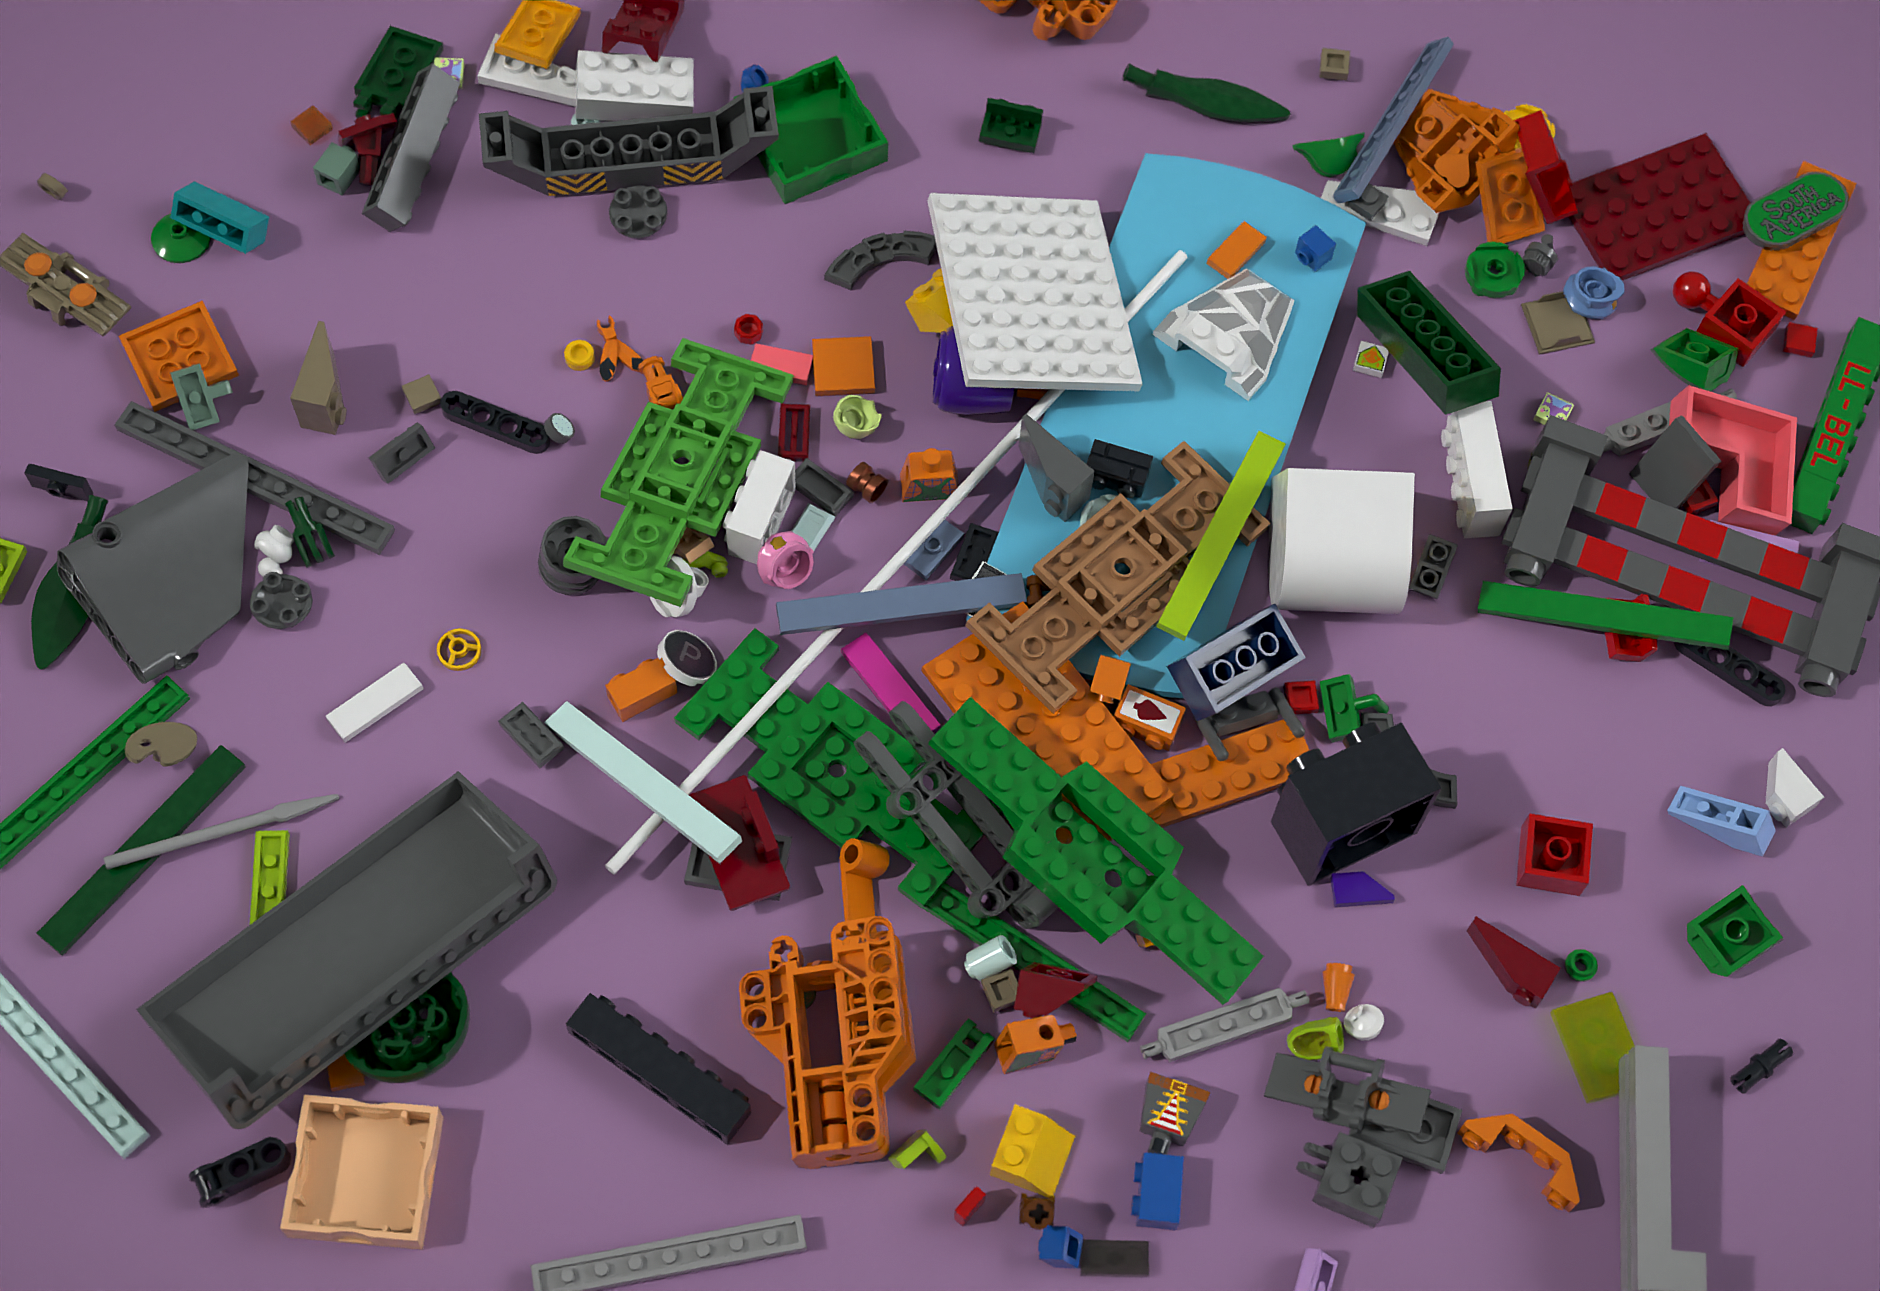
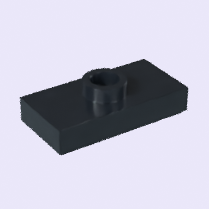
[24,464,93,502]
[950,523,999,581]

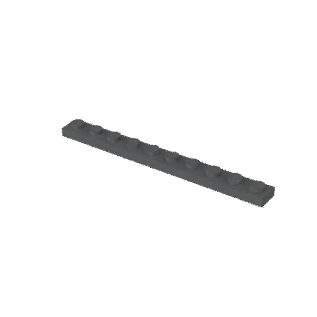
[115,401,395,555]

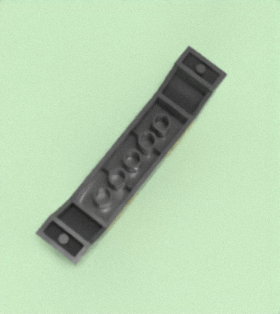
[479,86,779,196]

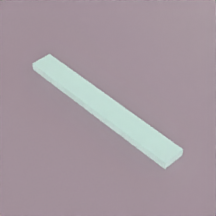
[544,701,742,863]
[0,973,150,1159]

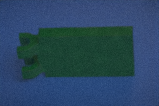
[353,25,443,130]

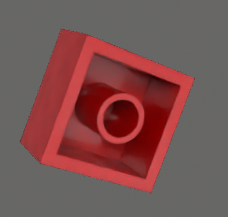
[1516,813,1593,896]

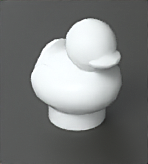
[254,525,294,577]

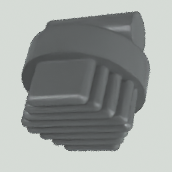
[1522,234,1558,276]

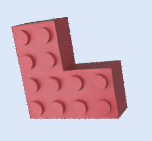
[1669,385,1797,535]

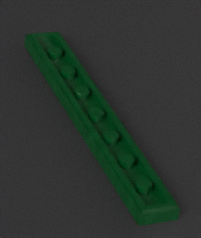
[36,745,246,956]

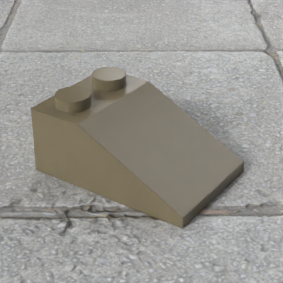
[290,321,347,435]

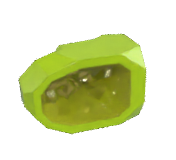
[1287,1017,1344,1060]

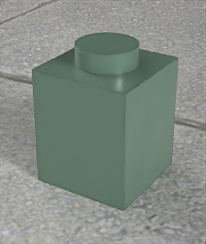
[313,142,360,196]

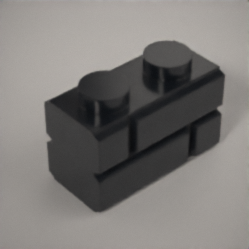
[1086,439,1153,498]

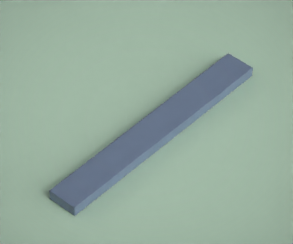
[1332,37,1454,204]
[776,573,1027,635]

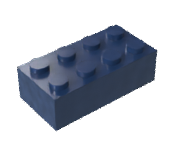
[1166,604,1306,721]

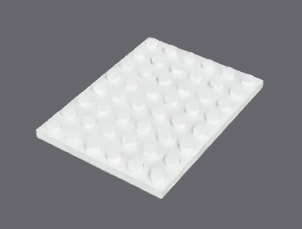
[928,193,1143,391]

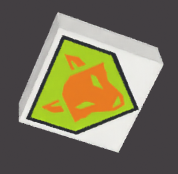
[1353,341,1389,378]

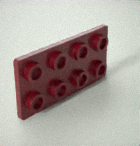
[689,775,790,911]

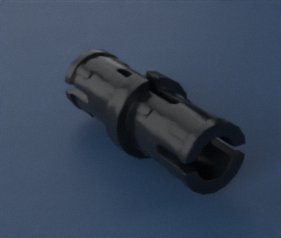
[1730,1038,1793,1094]

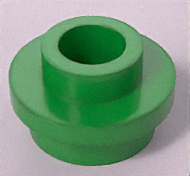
[1565,949,1598,982]

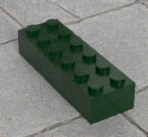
[1357,270,1501,415]

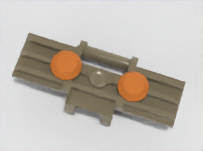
[0,233,132,337]

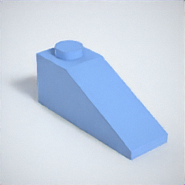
[1667,786,1776,857]

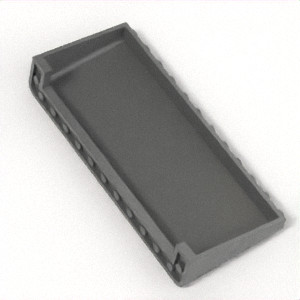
[136,771,557,1129]

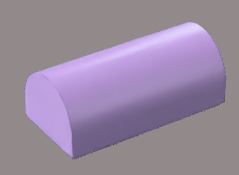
[1294,1248,1338,1291]

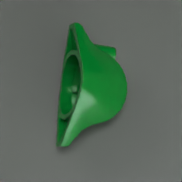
[1292,132,1365,177]

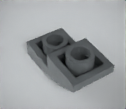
[1408,534,1458,599]

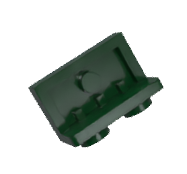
[979,98,1043,154]

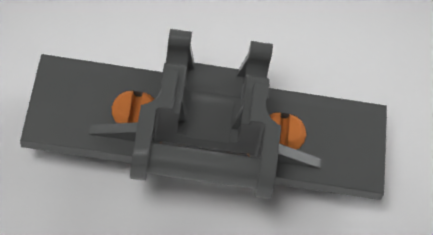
[1264,1046,1431,1135]

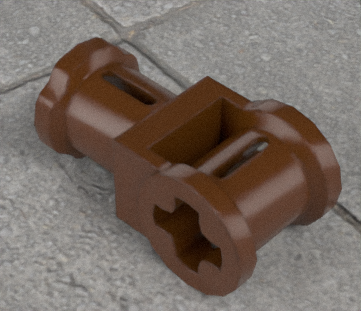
[1019,1193,1055,1230]

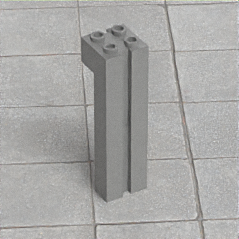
[1619,1045,1707,1291]

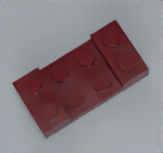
[602,0,685,63]

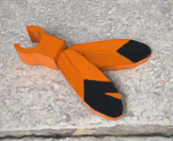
[597,315,643,382]

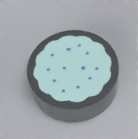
[544,413,575,444]

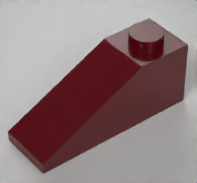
[1467,916,1561,1008]

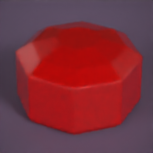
[734,314,763,345]

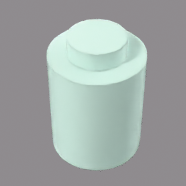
[964,935,1017,981]

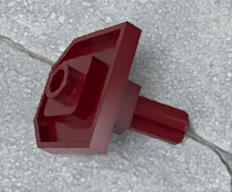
[338,114,397,186]

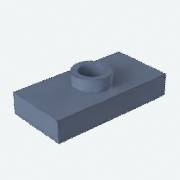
[904,520,964,581]

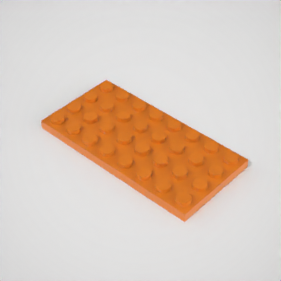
[921,601,1174,844]

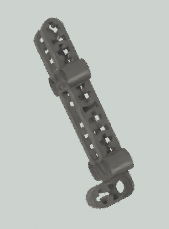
[854,701,1059,929]

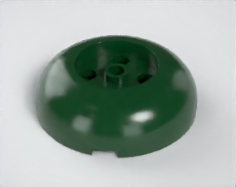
[344,972,470,1084]

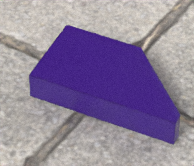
[1330,871,1395,907]

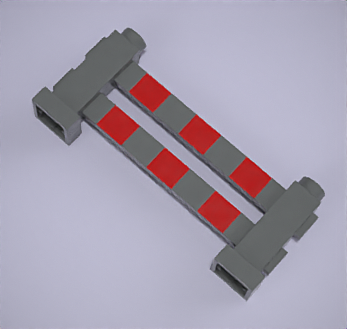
[1501,415,1880,697]

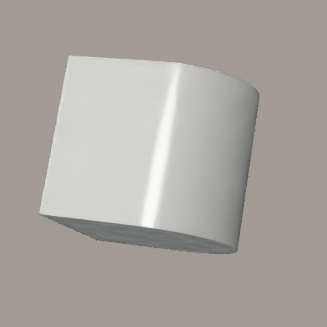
[1268,468,1415,614]

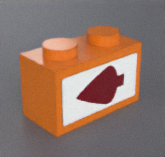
[1114,684,1186,751]

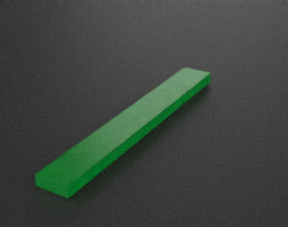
[1478,581,1734,650]
[0,675,190,869]
[924,883,1146,1042]

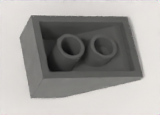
[1019,414,1094,522]

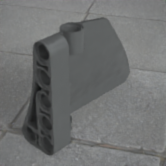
[57,454,249,684]

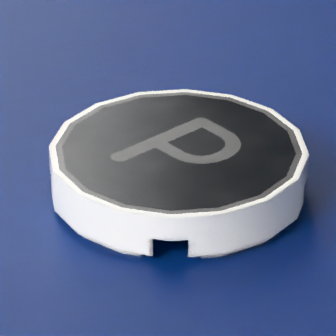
[657,630,717,686]

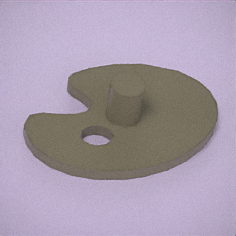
[125,722,197,767]

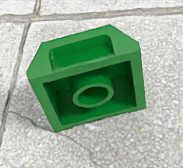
[1650,328,1739,392]
[1687,885,1784,977]

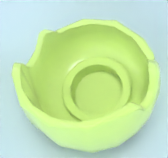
[833,395,882,439]

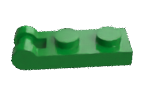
[913,1019,995,1110]

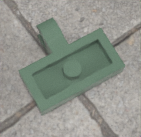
[170,363,233,430]

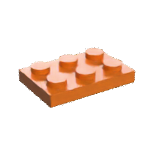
[1476,148,1545,243]

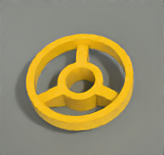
[437,628,481,671]

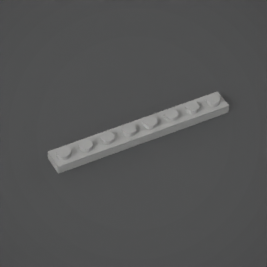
[531,1214,807,1291]

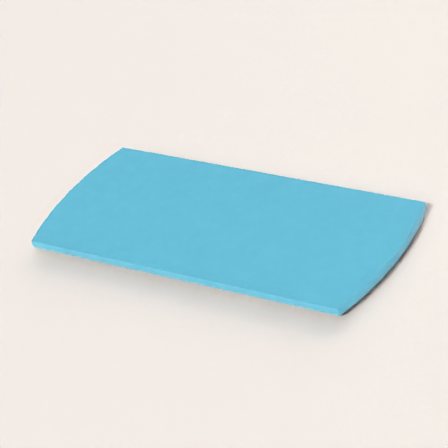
[966,153,1366,698]

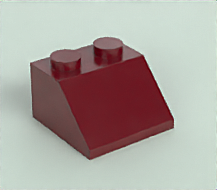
[1014,962,1098,1018]

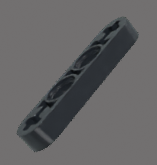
[440,391,550,454]
[1674,642,1786,707]

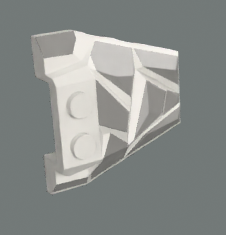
[1153,268,1294,401]

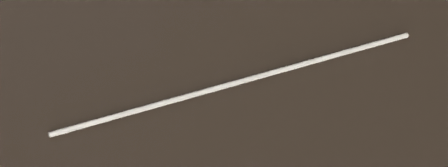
[605,250,1188,874]

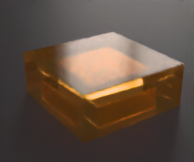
[290,105,333,146]

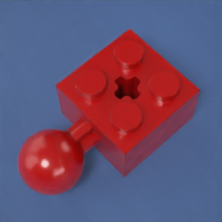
[1672,271,1786,367]

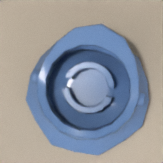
[1563,267,1624,319]

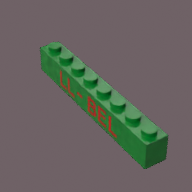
[1790,317,1880,534]

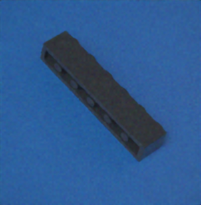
[566,993,751,1145]

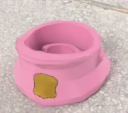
[757,531,814,589]

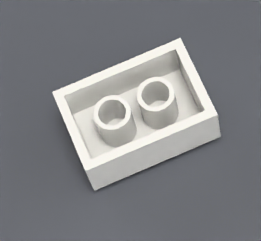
[723,450,796,564]

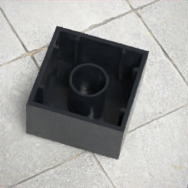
[1270,722,1441,886]

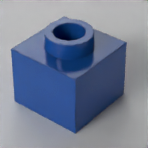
[1295,225,1336,272]
[1038,1225,1083,1269]

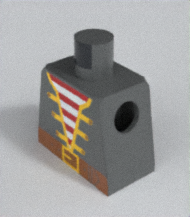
[1139,1072,1210,1155]

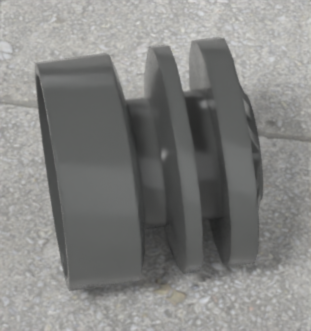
[538,516,606,595]

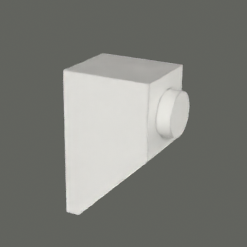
[1766,748,1824,828]

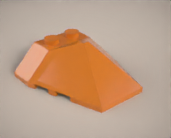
[1394,89,1519,213]

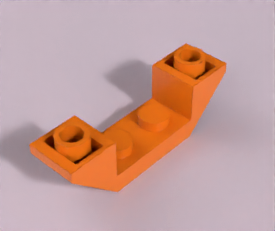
[1457,1113,1580,1212]

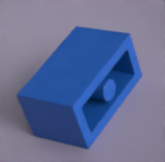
[1131,1152,1184,1231]

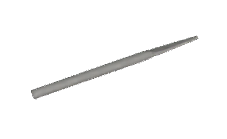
[104,794,339,870]

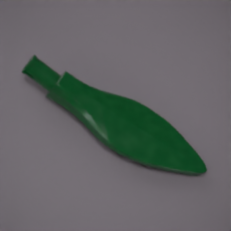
[1122,63,1291,122]
[31,495,109,670]

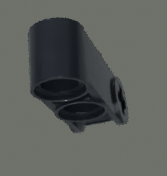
[189,1137,291,1208]

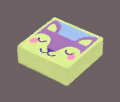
[434,58,465,88]
[1533,392,1574,425]

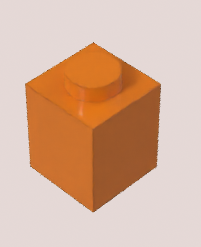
[1090,654,1131,704]

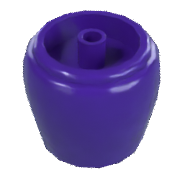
[933,326,1014,415]

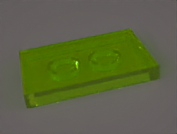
[1550,992,1635,1104]

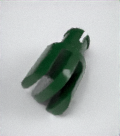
[285,496,335,568]

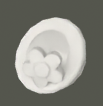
[1344,1004,1384,1041]

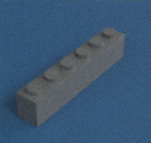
[361,64,460,232]

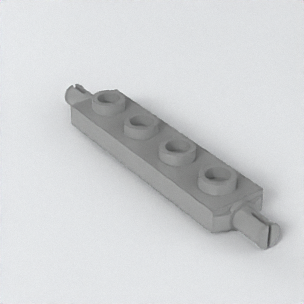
[1603,388,1737,456]
[1140,988,1309,1063]

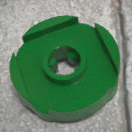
[1464,242,1525,298]

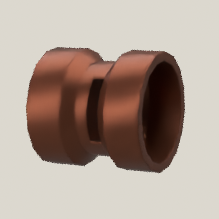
[846,461,889,504]

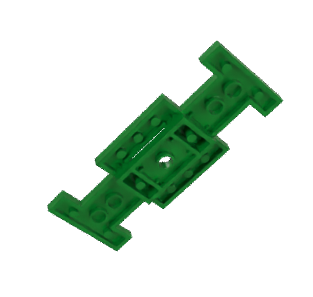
[674,628,1002,909]

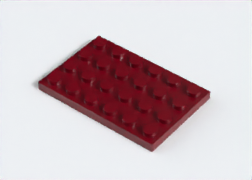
[1568,133,1751,281]

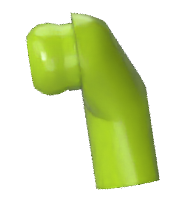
[682,551,728,578]

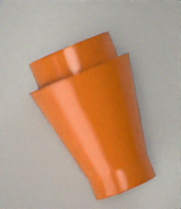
[1322,963,1355,1012]

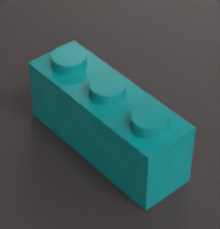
[170,181,269,254]

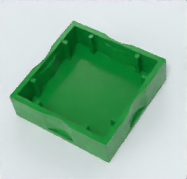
[734,55,888,204]

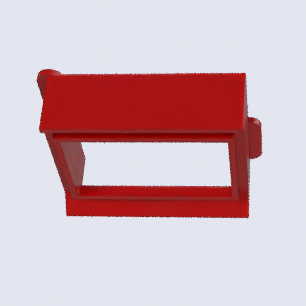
[1513,110,1578,224]

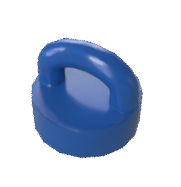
[741,64,769,92]

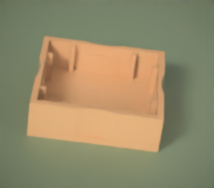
[280,1095,443,1250]

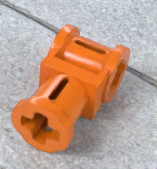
[638,356,683,409]

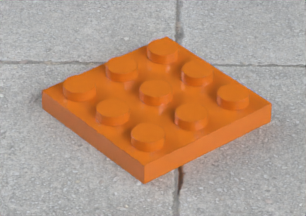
[119,300,239,412]

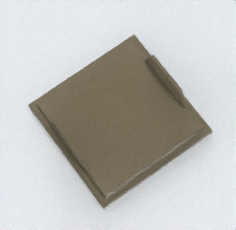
[1521,291,1595,355]

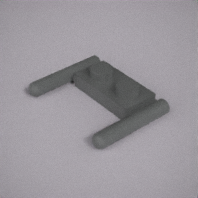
[1193,687,1305,761]

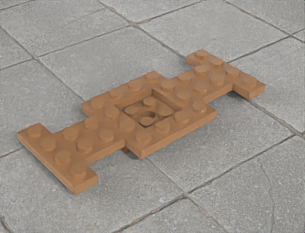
[966,441,1271,714]

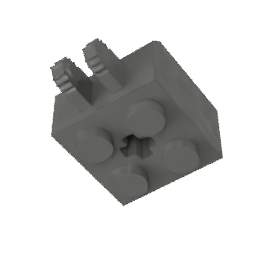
[1296,1132,1403,1228]

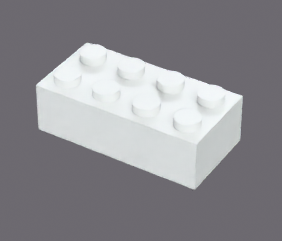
[575,50,694,121]
[1441,401,1512,539]

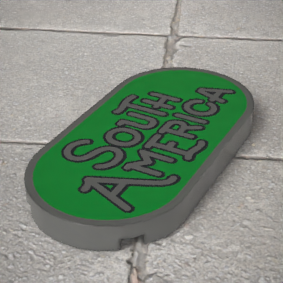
[1743,172,1848,250]

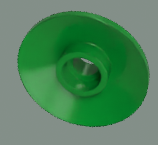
[151,214,211,263]

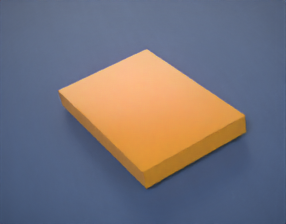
[495,0,581,69]

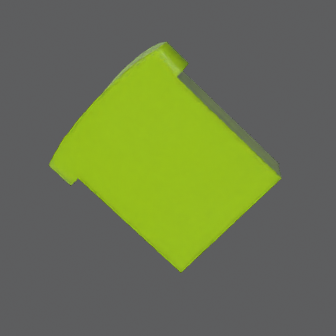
[888,1129,946,1169]

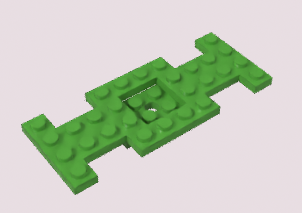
[563,338,794,607]

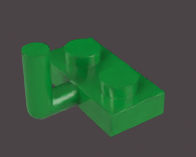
[1320,674,1389,742]

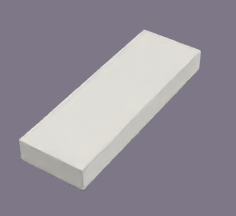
[326,663,423,743]

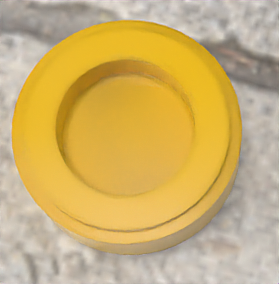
[564,340,595,371]

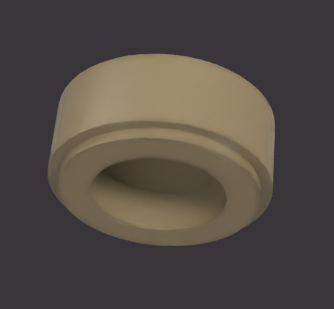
[37,173,68,200]

